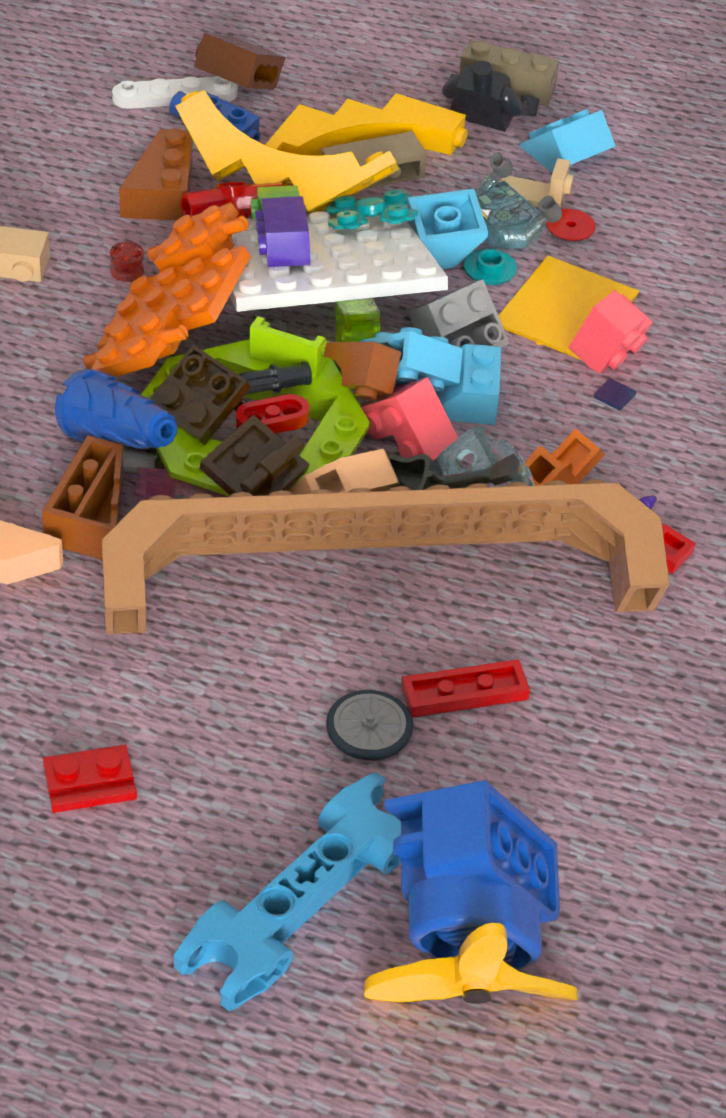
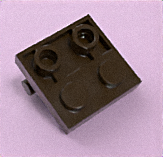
[150,345,251,445]
[199,415,310,496]

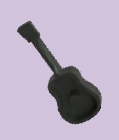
[386,453,520,491]

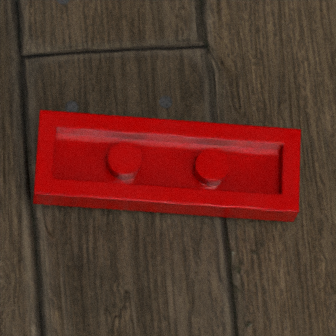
[401,659,530,718]

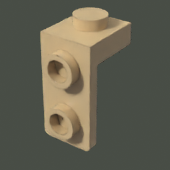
[497,158,574,208]

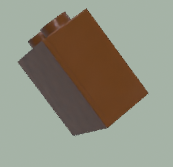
[194,33,286,90]

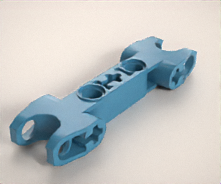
[174,772,401,1011]

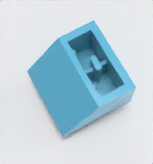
[519,109,615,172]

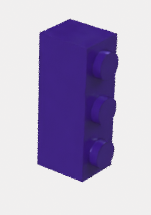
[255,196,310,267]

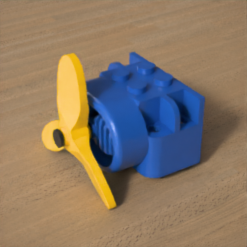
[364,780,578,1004]

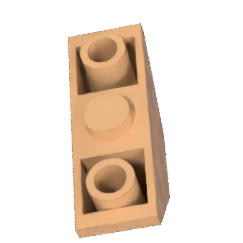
[289,449,400,495]
[0,520,63,584]

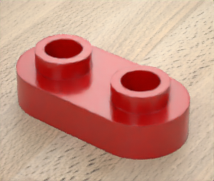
[236,394,309,434]

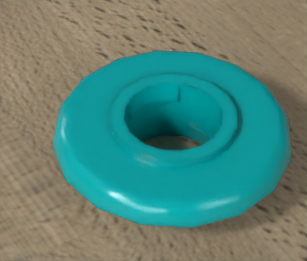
[464,249,517,285]

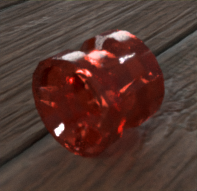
[110,241,144,282]

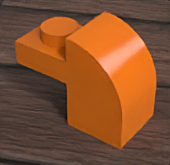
[517,428,605,486]

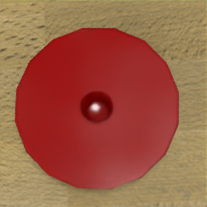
[546,209,596,241]

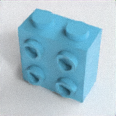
[360,327,463,392]

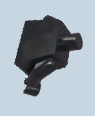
[442,61,540,132]

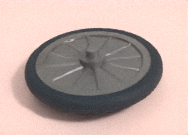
[326,690,413,760]

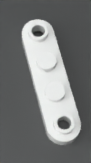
[112,76,238,109]

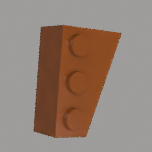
[119,128,193,220]
[42,435,124,560]

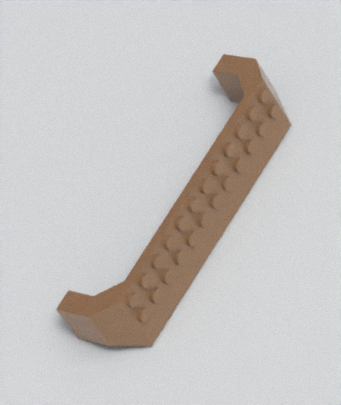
[102,479,670,634]

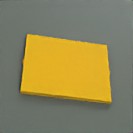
[498,256,639,360]

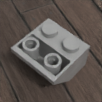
[408,279,510,348]

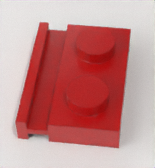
[43,744,137,813]

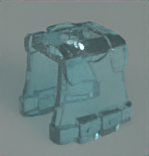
[437,426,535,486]

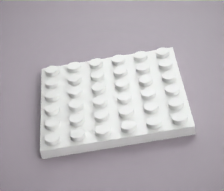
[229,209,448,312]

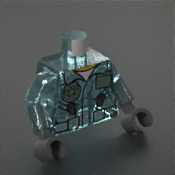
[475,152,562,250]

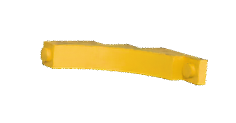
[175,90,399,214]
[265,93,468,156]

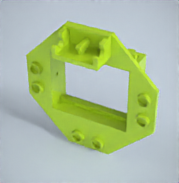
[141,316,370,496]

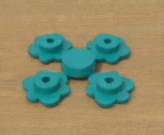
[326,190,418,230]

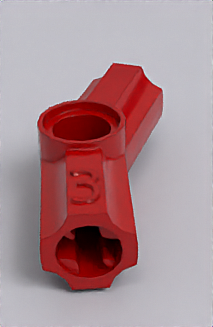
[180,182,282,219]

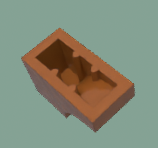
[323,342,401,400]

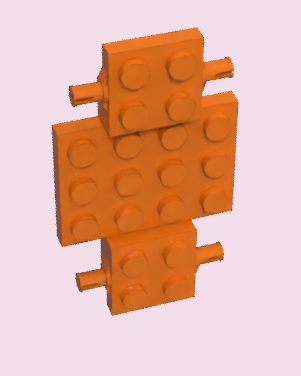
[83,203,251,377]

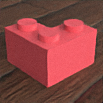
[568,290,653,374]
[360,377,461,461]

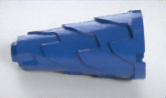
[55,369,177,449]

